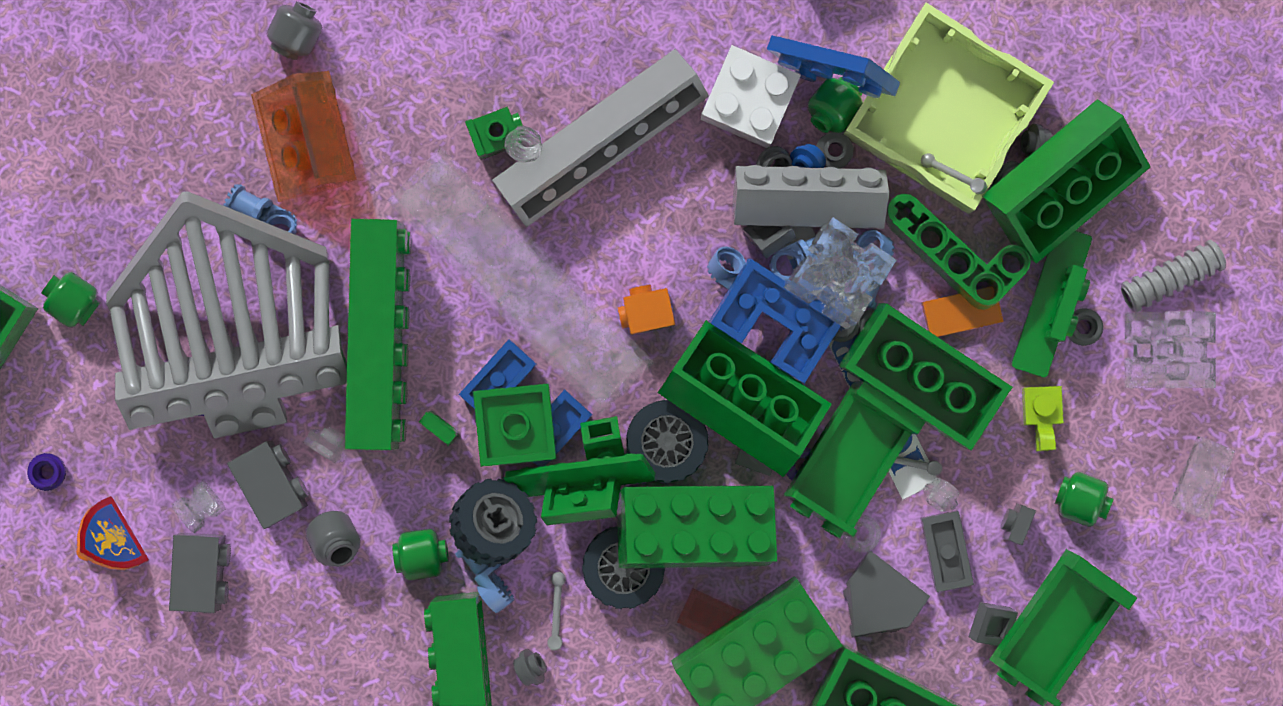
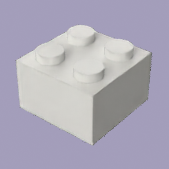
[700,45,801,148]

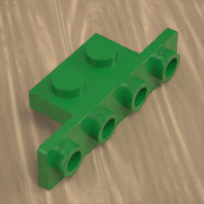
[1011,231,1092,378]
[504,453,656,526]

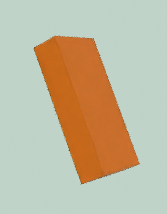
[921,286,1004,337]

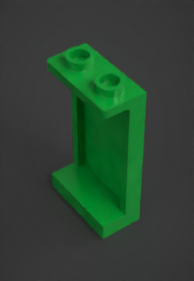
[784,381,926,539]
[989,549,1137,706]

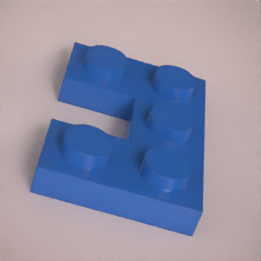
[767,35,900,98]
[708,258,844,384]
[458,339,593,467]

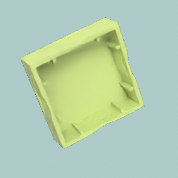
[843,3,1054,214]

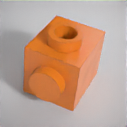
[617,284,675,335]

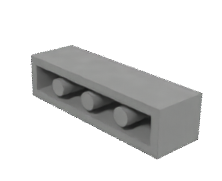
[732,165,889,229]

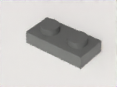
[920,510,974,592]

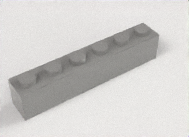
[492,49,709,227]

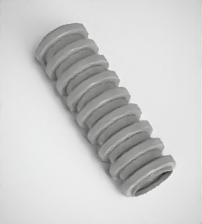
[1121,240,1226,312]

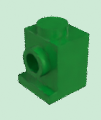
[465,106,526,160]
[580,416,625,461]

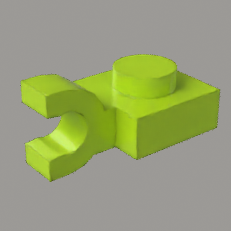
[1022,386,1064,451]

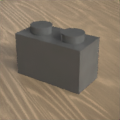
[227,441,309,529]
[169,533,231,613]

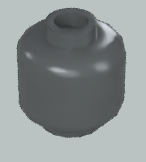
[266,1,323,60]
[306,511,361,567]

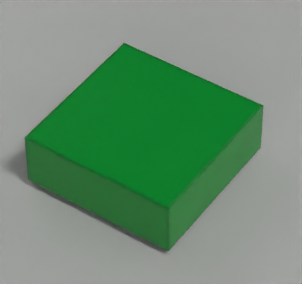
[419,411,459,445]

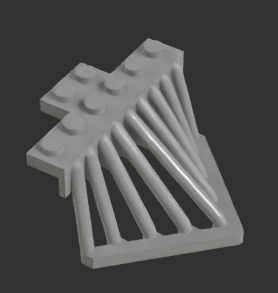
[106,191,347,438]

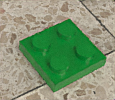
[473,384,557,467]

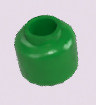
[808,77,863,133]
[41,272,100,328]
[1054,472,1114,527]
[392,529,449,581]

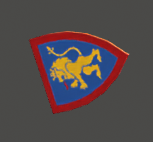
[76,496,149,570]

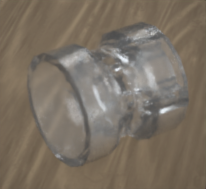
[172,481,226,533]

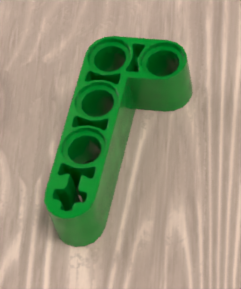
[885,194,1031,310]

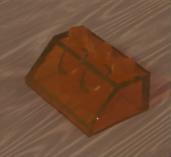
[251,71,357,202]

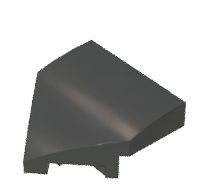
[843,551,930,638]

